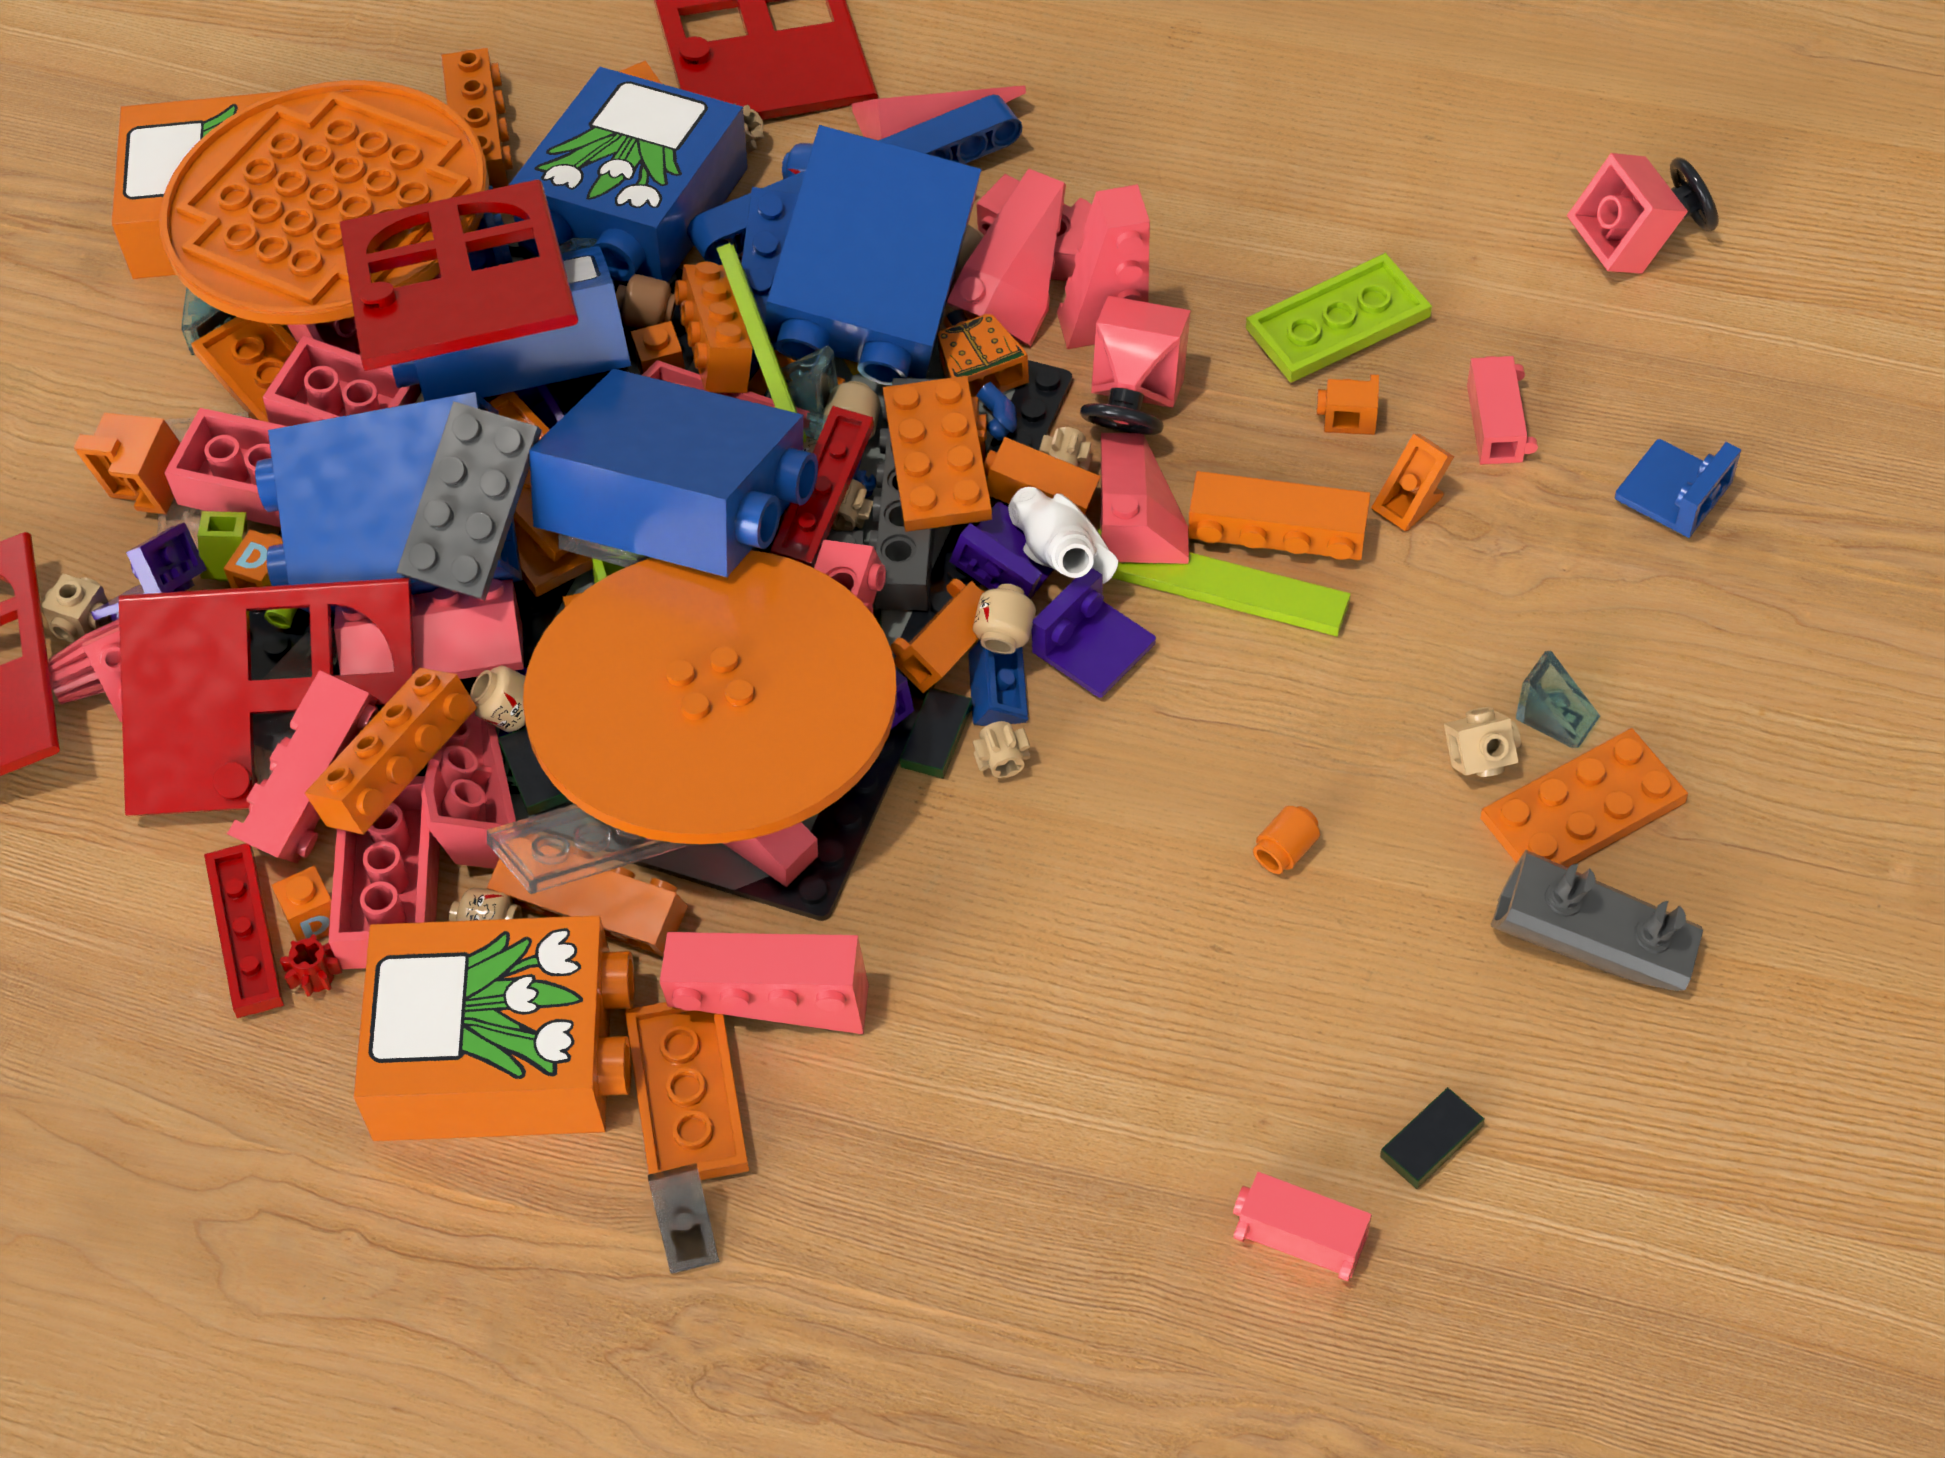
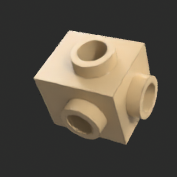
[41,573,112,643]
[1444,707,1521,777]

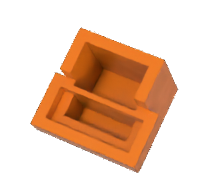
[74,412,180,514]

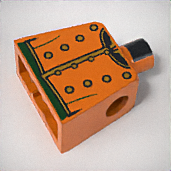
[937,310,1029,401]

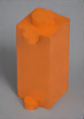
[983,437,1101,515]
[891,579,985,693]

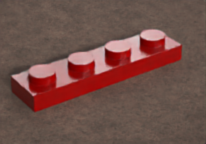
[770,406,874,568]
[204,843,284,1018]

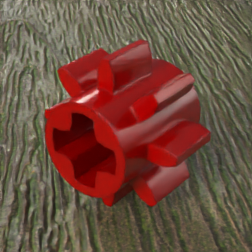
[280,934,343,997]

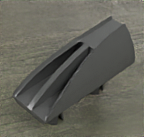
[1491,850,1703,991]

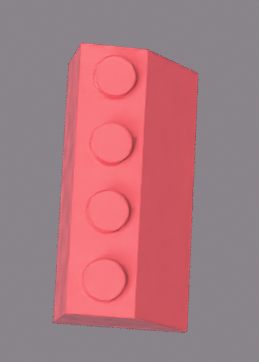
[334,579,524,679]

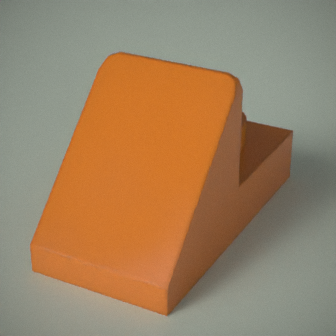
[1371,434,1455,531]

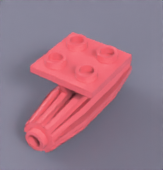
[48,589,206,722]

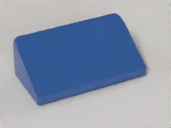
[968,640,1028,726]

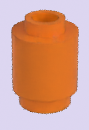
[1253,806,1320,874]

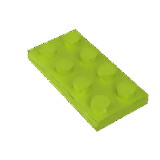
[1246,253,1432,383]

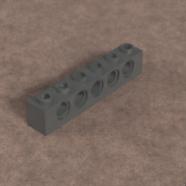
[869,378,938,611]

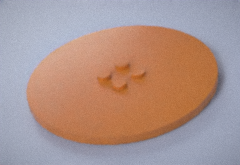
[159,80,489,325]
[523,550,897,844]

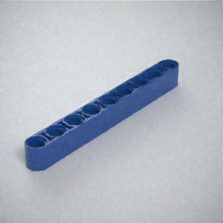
[687,95,1023,265]

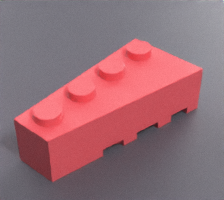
[1057,184,1150,349]
[227,670,379,864]
[660,932,869,1034]

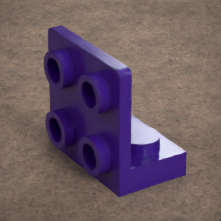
[949,502,1055,599]
[91,522,207,621]
[1031,568,1156,698]

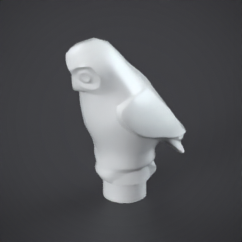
[1008,487,1118,584]

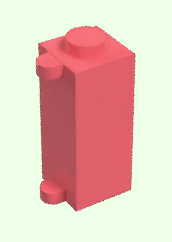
[1467,356,1538,465]
[1233,1172,1372,1282]

